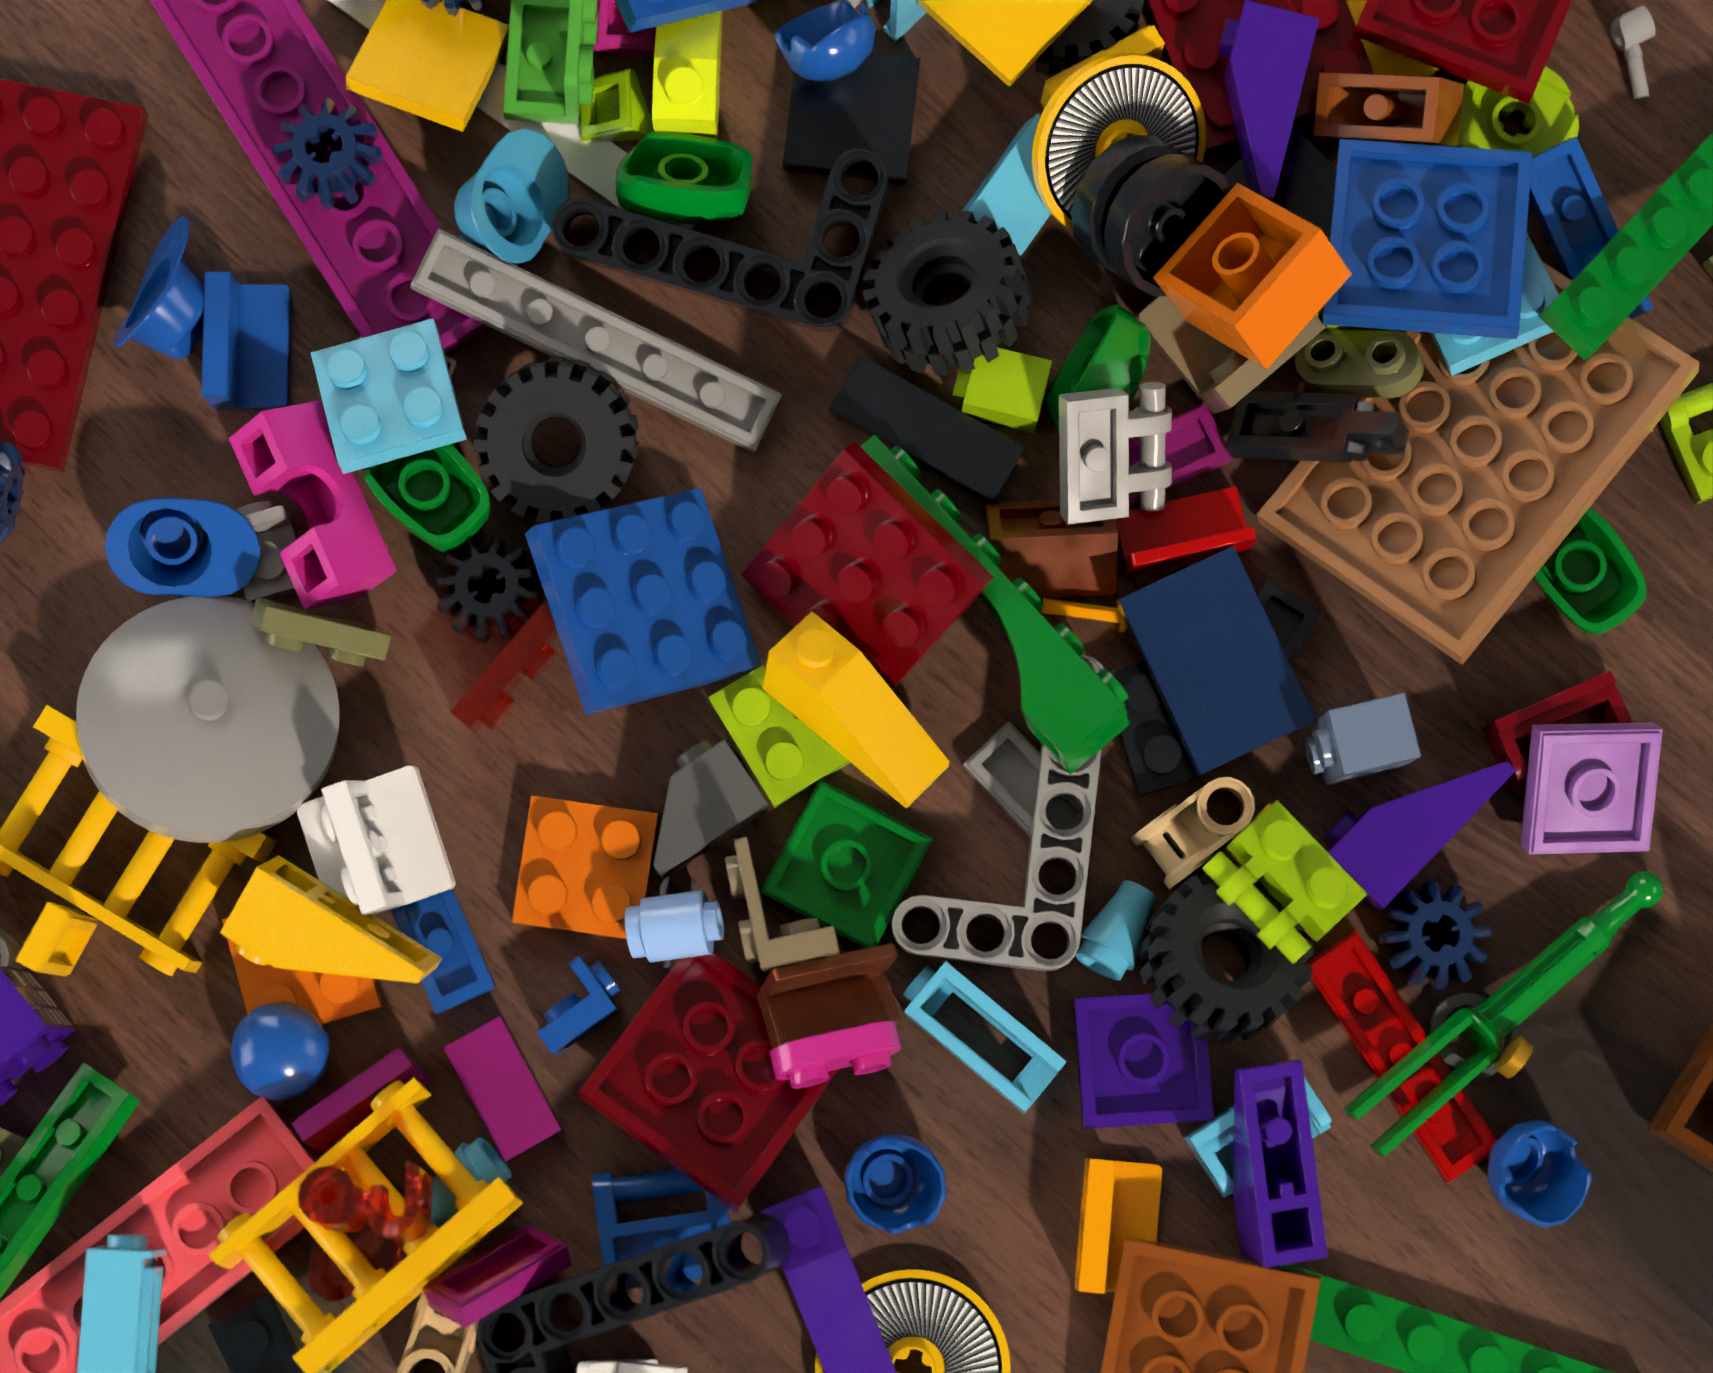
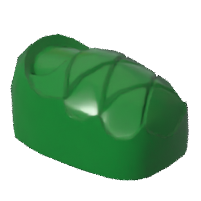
[616,132,753,224]
[1042,305,1151,431]
[363,444,491,552]
[1532,507,1647,636]

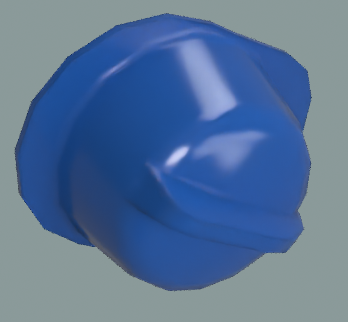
[113,216,205,360]
[105,496,261,597]

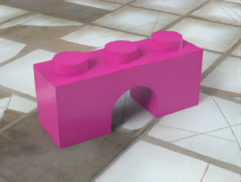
[229,400,397,611]

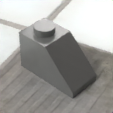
[653,739,769,880]

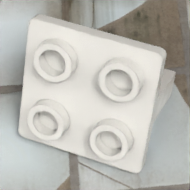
[296,766,456,916]

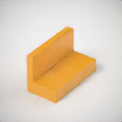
[1074,1158,1162,1294]

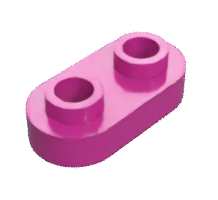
[769,1021,902,1089]

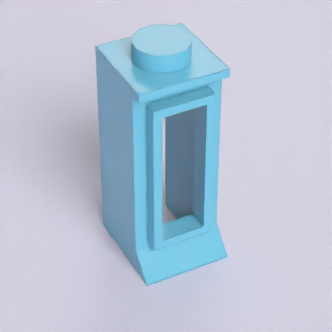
[903,961,1067,1114]
[77,1234,167,1373]

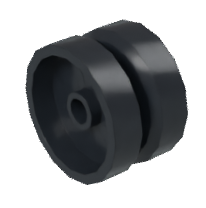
[1071,135,1231,297]

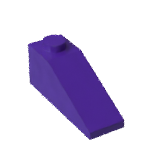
[1217,0,1320,201]
[1322,761,1516,912]
[1233,1059,1328,1268]
[761,1186,897,1373]

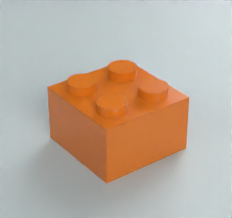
[1153,183,1352,370]

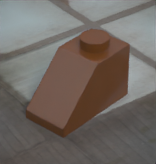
[1313,72,1464,147]

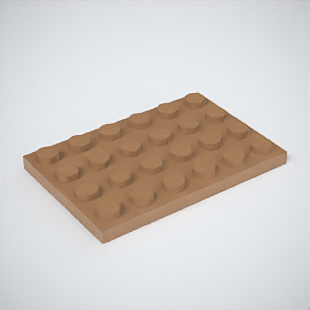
[1256,262,1699,665]

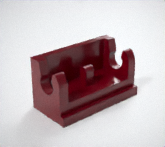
[1482,670,1632,792]

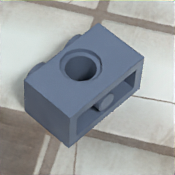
[1304,693,1421,787]

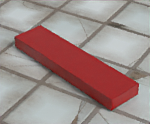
[1304,930,1497,1183]

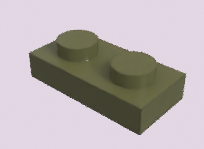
[250,597,392,666]

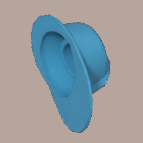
[454,129,569,264]

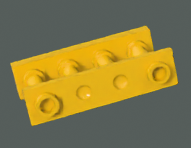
[0,705,277,977]
[209,1077,524,1373]

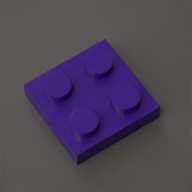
[1073,993,1214,1129]

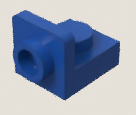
[537,955,621,1056]

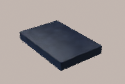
[1115,546,1317,776]

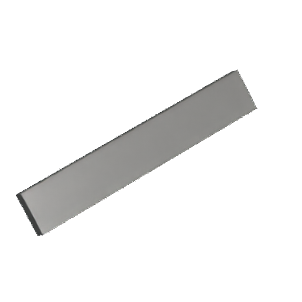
[411,228,782,453]

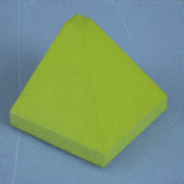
[580,69,654,142]

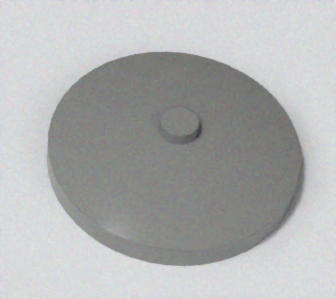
[76,596,339,843]

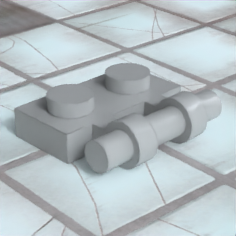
[1059,382,1172,524]

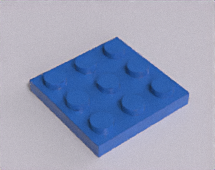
[1323,139,1532,339]
[525,488,762,716]

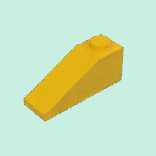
[762,612,950,809]
[220,855,442,983]

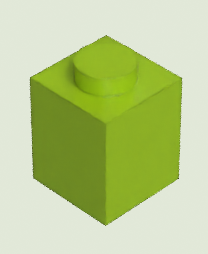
[953,347,1052,434]

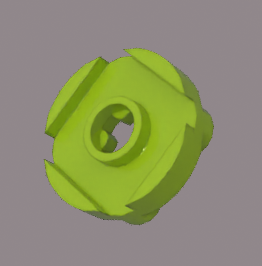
[1458,66,1579,156]

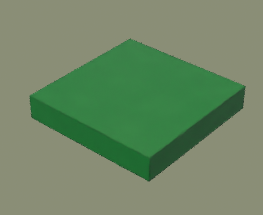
[760,779,933,949]

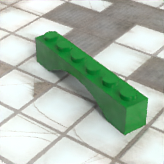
[860,434,1130,775]

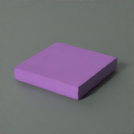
[1520,722,1663,854]

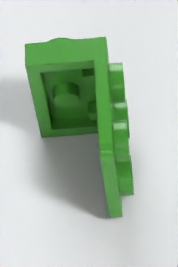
[503,0,598,125]

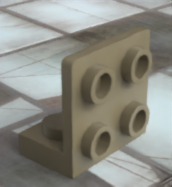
[1136,296,1326,414]
[725,837,839,975]

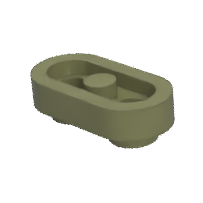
[1295,329,1424,398]

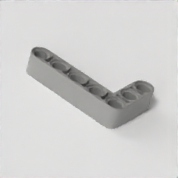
[892,654,1104,972]

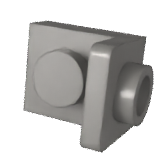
[236,501,298,603]

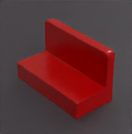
[1116,486,1257,579]

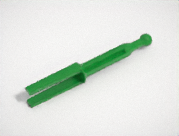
[1343,871,1663,1157]

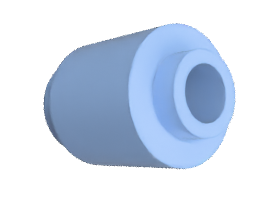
[625,890,724,963]

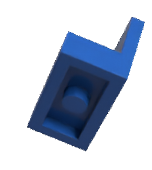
[202,272,291,410]

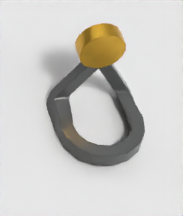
[1427,992,1534,1085]

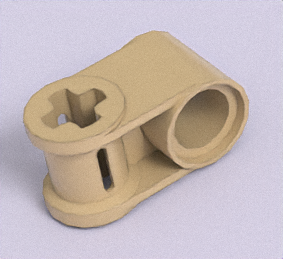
[1130,777,1255,889]
[397,1291,479,1373]

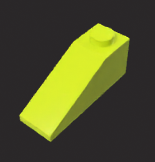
[652,11,722,139]

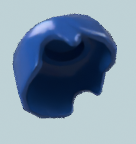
[774,0,875,81]
[230,1001,330,1101]
[1488,1119,1591,1228]
[844,1133,947,1234]

